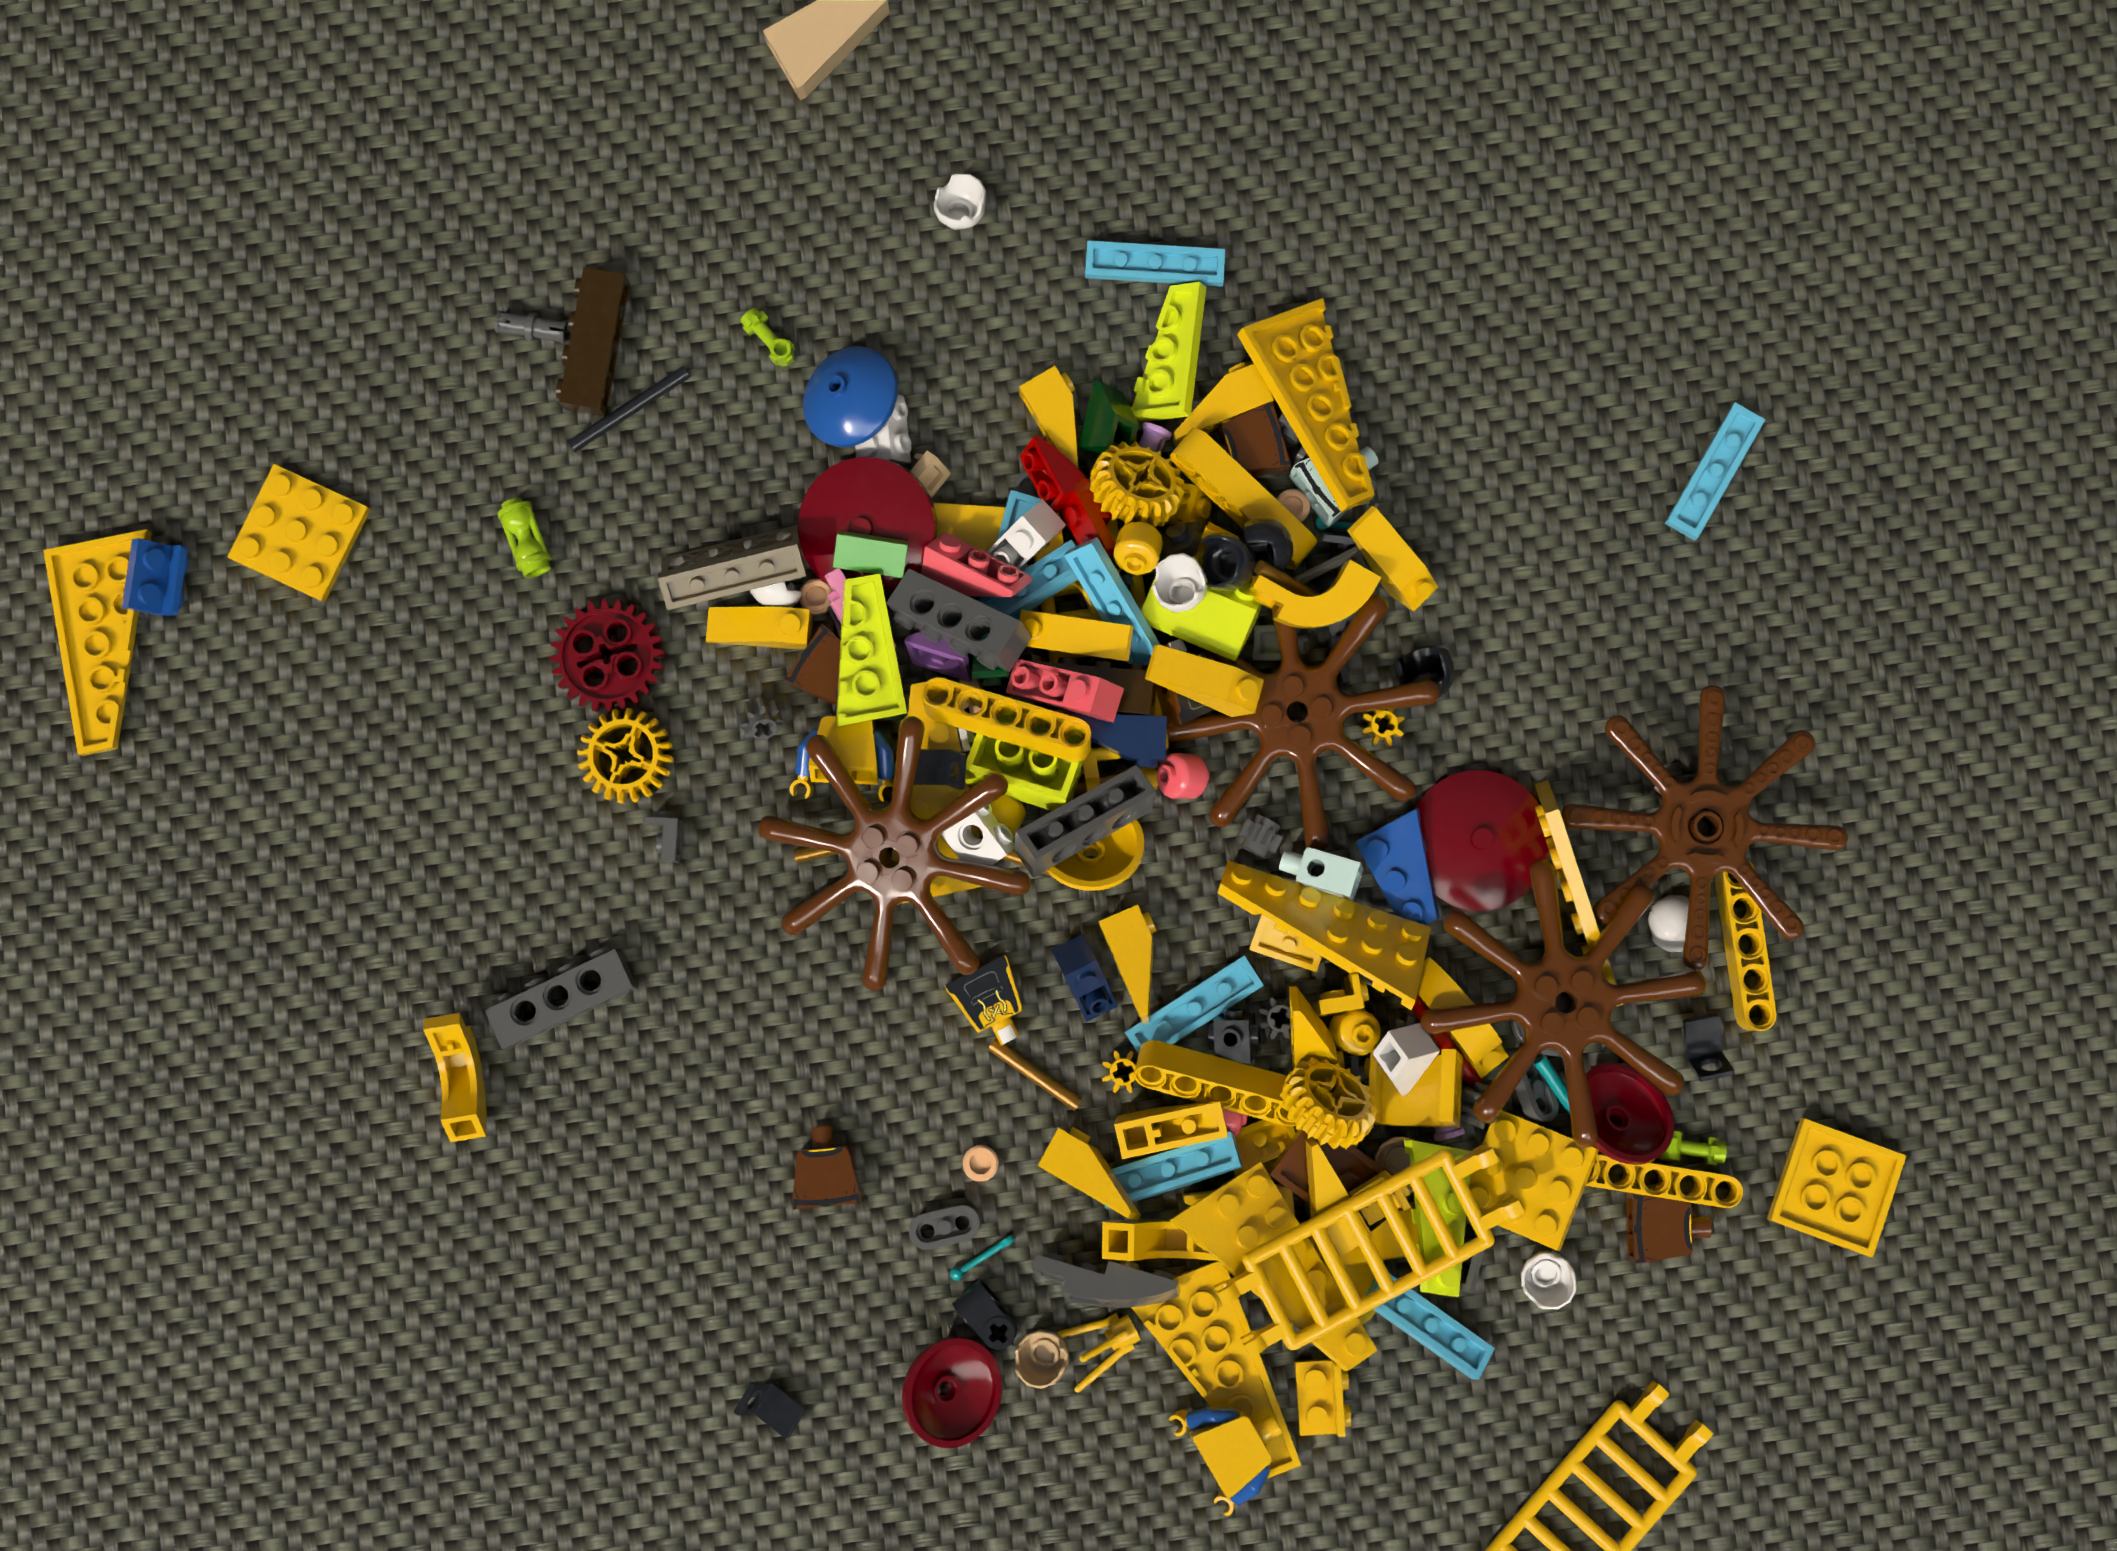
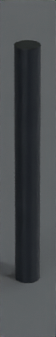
[567,366,691,453]

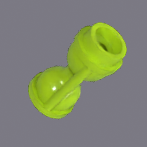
[497,498,551,578]

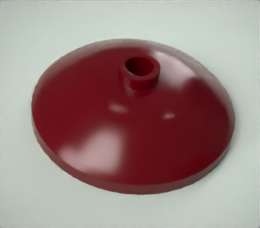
[1586,1063,1674,1165]
[902,1337,1002,1448]

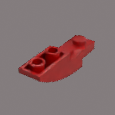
[1019,436,1116,558]

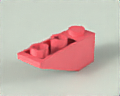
[921,533,1032,597]
[1005,659,1124,723]

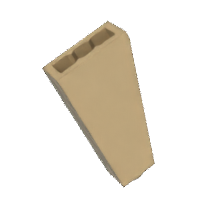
[763,0,890,101]

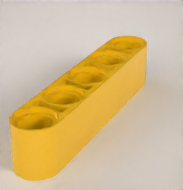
[1170,428,1317,570]
[922,677,1091,762]
[1714,859,1776,1031]
[1135,1040,1297,1127]
[1586,1154,1743,1208]

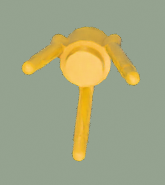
[1057,1313,1141,1393]

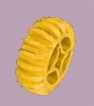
[1089,441,1184,527]
[577,708,674,804]
[1280,1057,1378,1149]

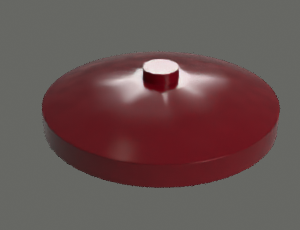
[798,457,938,594]
[1414,770,1549,911]

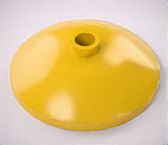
[1047,820,1144,891]

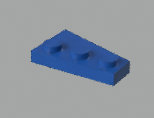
[1355,808,1440,925]

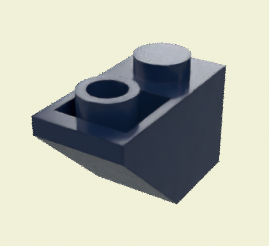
[1051,934,1118,1022]

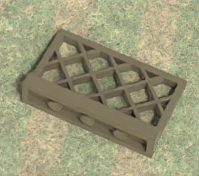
[657,525,806,610]

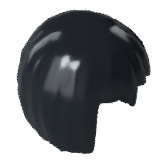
[1240,518,1294,576]
[1201,533,1256,592]
[1394,647,1454,700]

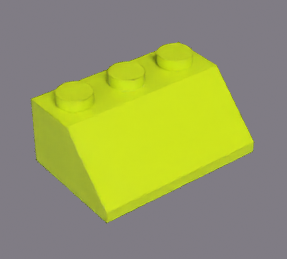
[1141,565,1262,661]
[965,716,1084,811]

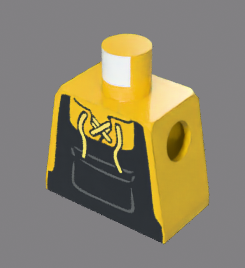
[944,955,1023,1045]

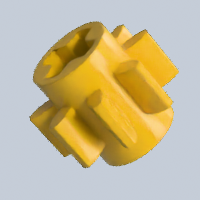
[1361,709,1405,748]
[1102,1051,1137,1093]

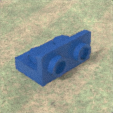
[122,538,189,616]

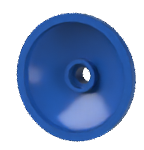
[803,346,898,447]

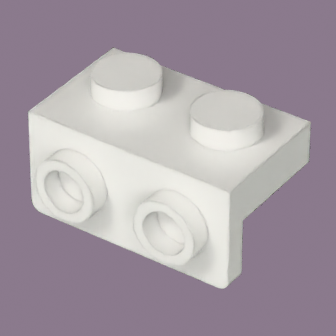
[855,394,911,464]

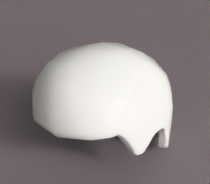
[934,173,987,230]
[1152,553,1207,612]
[750,582,802,608]
[1648,895,1689,952]
[1520,1250,1577,1309]

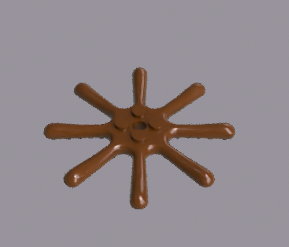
[1166,572,1440,851]
[1561,685,1848,970]
[758,716,1031,991]
[1420,859,1707,1148]

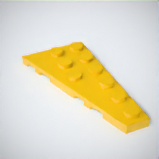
[1237,298,1375,512]
[43,529,152,756]
[1535,780,1623,1007]
[1170,1162,1378,1371]

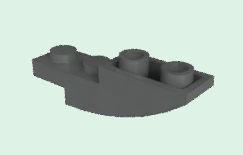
[1032,1253,1181,1308]

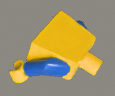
[790,716,895,802]
[1169,1407,1282,1516]

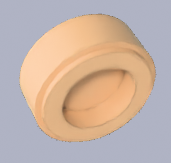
[1277,489,1310,523]
[799,579,833,615]
[963,1145,999,1181]

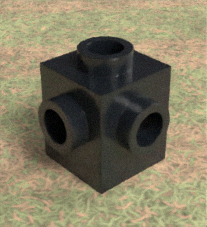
[1208,1008,1262,1063]

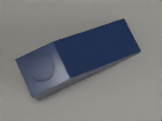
[1059,712,1167,768]

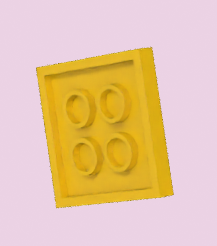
[227,464,371,603]
[1469,1110,1599,1251]
[1767,1118,1906,1258]

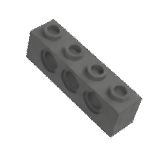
[886,569,1032,672]
[1014,765,1156,877]
[484,946,638,1049]

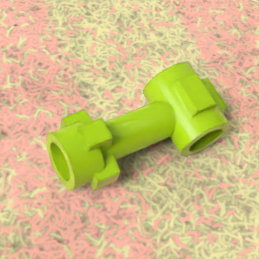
[740,308,795,366]
[1658,1131,1727,1166]

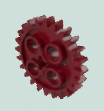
[549,599,666,714]

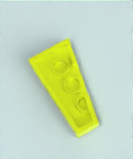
[1130,282,1207,422]
[836,574,907,727]
[1404,1140,1471,1297]

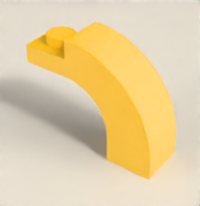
[1249,560,1382,628]
[1417,957,1509,1079]
[423,1013,487,1143]
[1102,1219,1219,1261]

